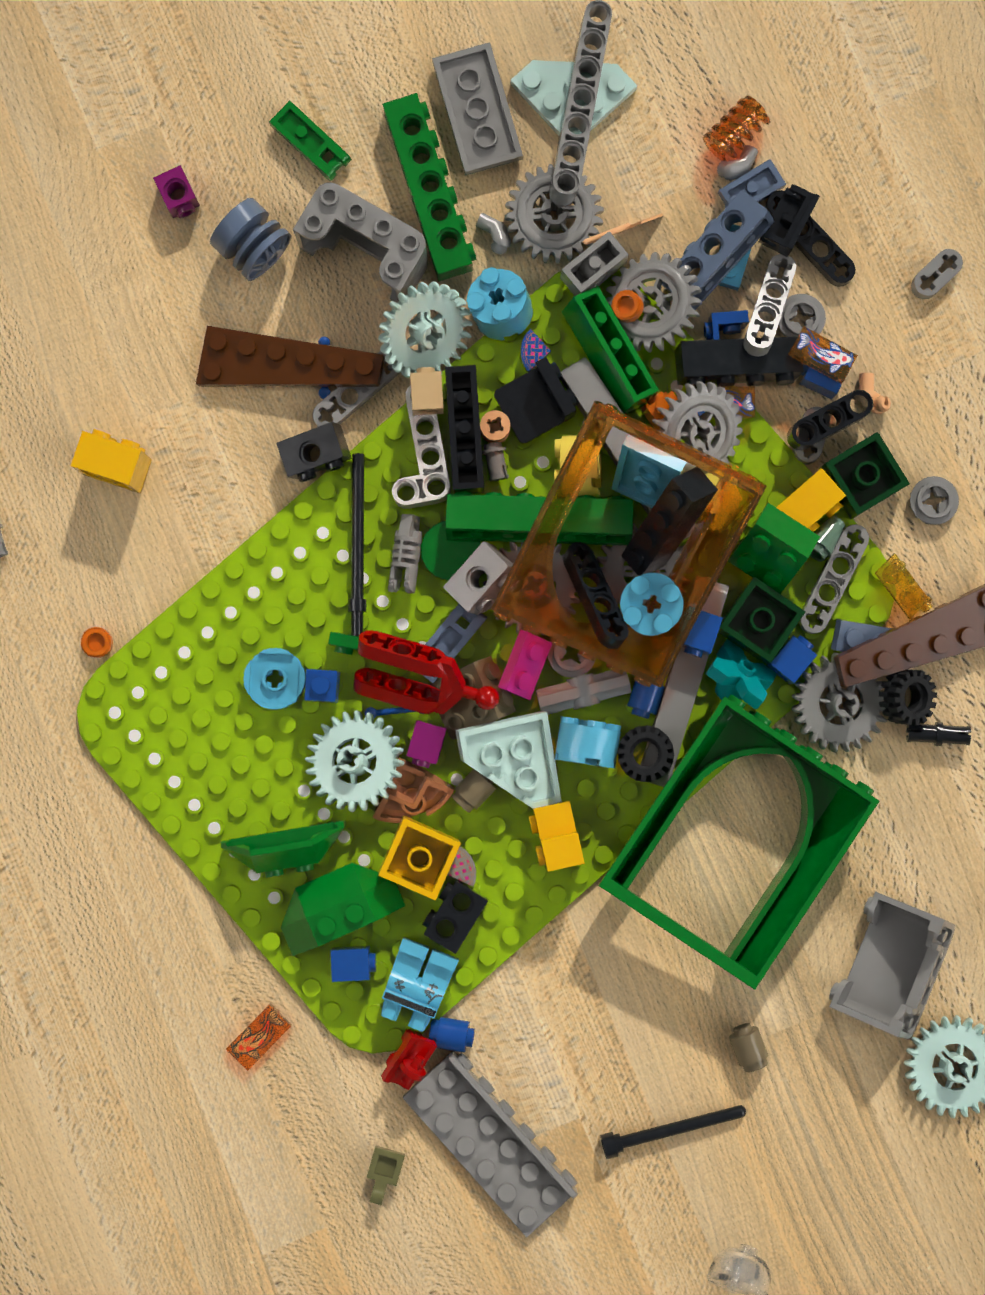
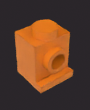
[640,391,678,431]

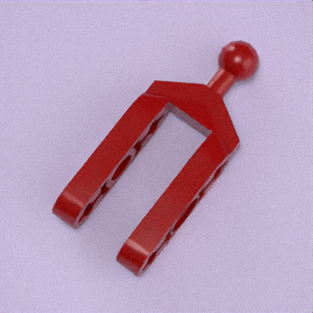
[353,630,500,714]

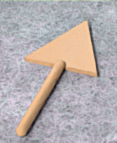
[583,213,663,245]

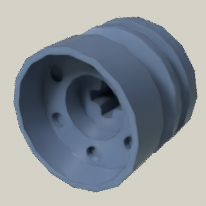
[210,198,292,281]

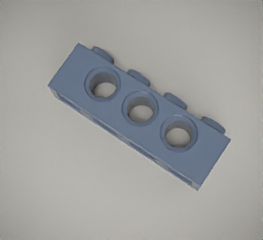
[662,189,775,310]

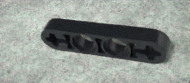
[765,190,856,287]
[563,542,629,649]

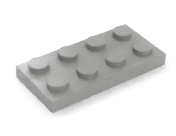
[432,42,523,176]

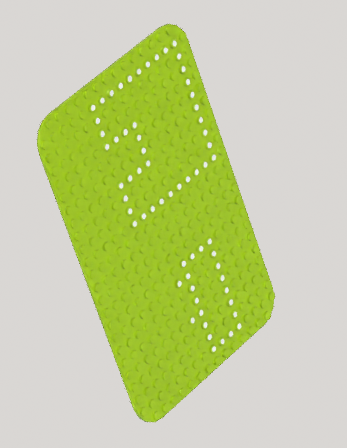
[77,269,896,1054]

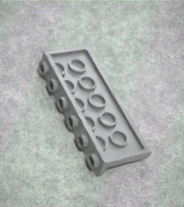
[403,1051,578,1237]

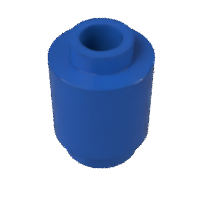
[627,672,665,719]
[429,1017,475,1052]

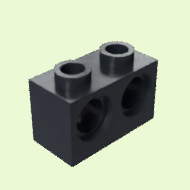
[422,879,488,954]

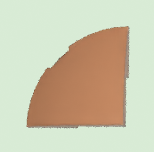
[373,757,455,823]

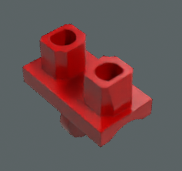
[381,1029,437,1090]

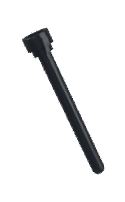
[600,1105,746,1159]

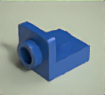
[704,310,749,340]

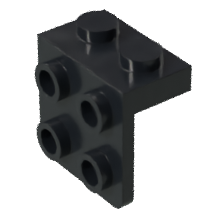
[494,357,578,444]

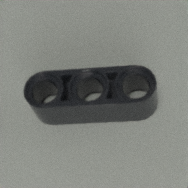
[787,390,873,451]

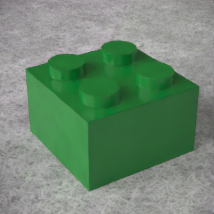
[728,503,820,594]

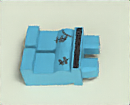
[381,937,459,1032]

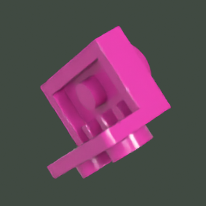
[498,629,552,700]

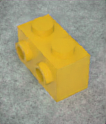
[776,468,846,532]

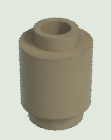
[452,769,497,813]
[729,1023,768,1072]

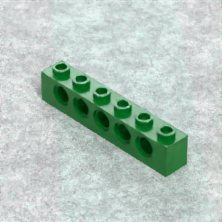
[382,93,477,282]

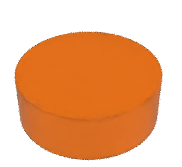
[611,290,644,323]
[81,627,113,658]

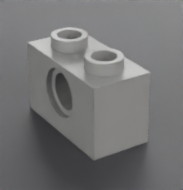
[560,231,629,296]
[443,541,519,615]

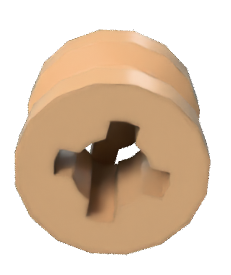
[480,410,510,443]

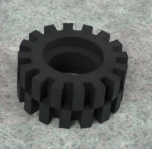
[879,669,937,725]
[617,725,674,782]

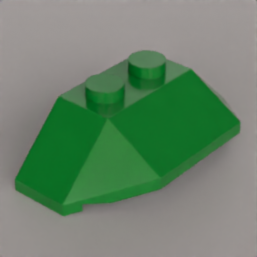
[220,820,346,878]
[281,862,406,956]

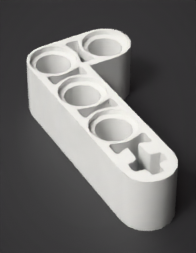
[392,385,450,509]

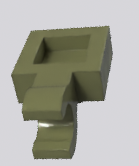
[367,1146,405,1205]

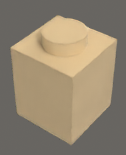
[410,367,444,416]

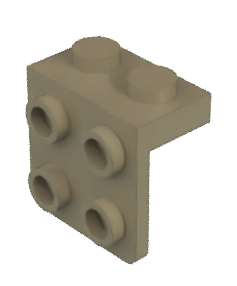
[429,656,516,740]

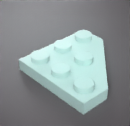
[510,60,637,137]
[455,711,562,809]

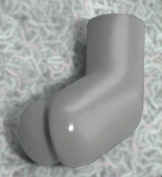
[717,145,758,180]
[476,213,511,254]

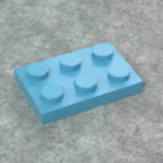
[611,435,686,508]

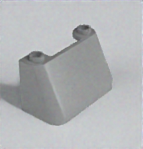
[829,891,955,1039]

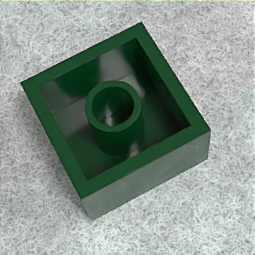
[819,432,910,520]
[718,577,806,664]

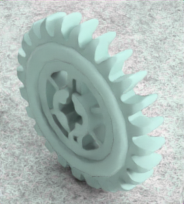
[378,281,473,378]
[305,710,405,812]
[904,1015,985,1119]

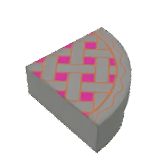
[447,846,476,887]

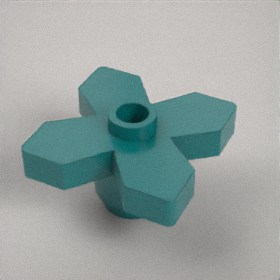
[706,639,777,709]

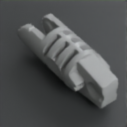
[388,514,422,594]

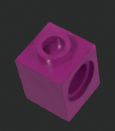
[153,165,200,218]
[406,720,447,769]

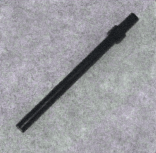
[348,453,367,637]

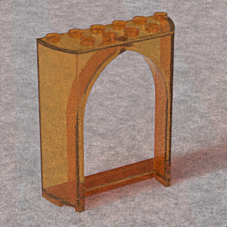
[491,401,767,688]

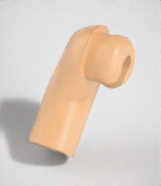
[859,373,891,414]

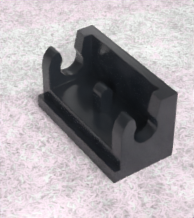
[758,184,820,257]

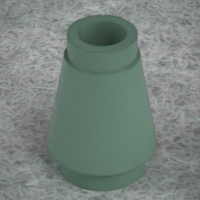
[810,516,845,562]

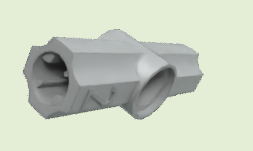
[535,667,632,715]

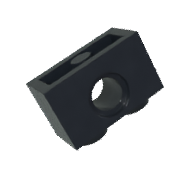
[276,422,352,482]

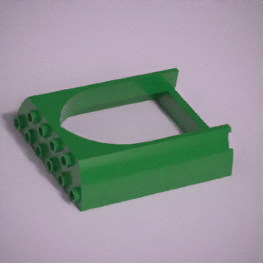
[599,694,880,990]

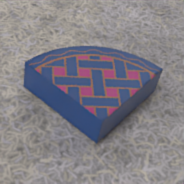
[521,329,551,372]

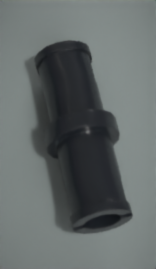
[906,722,971,746]

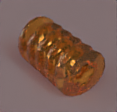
[703,95,770,161]

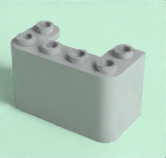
[293,182,428,302]

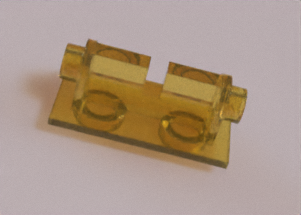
[875,553,933,619]

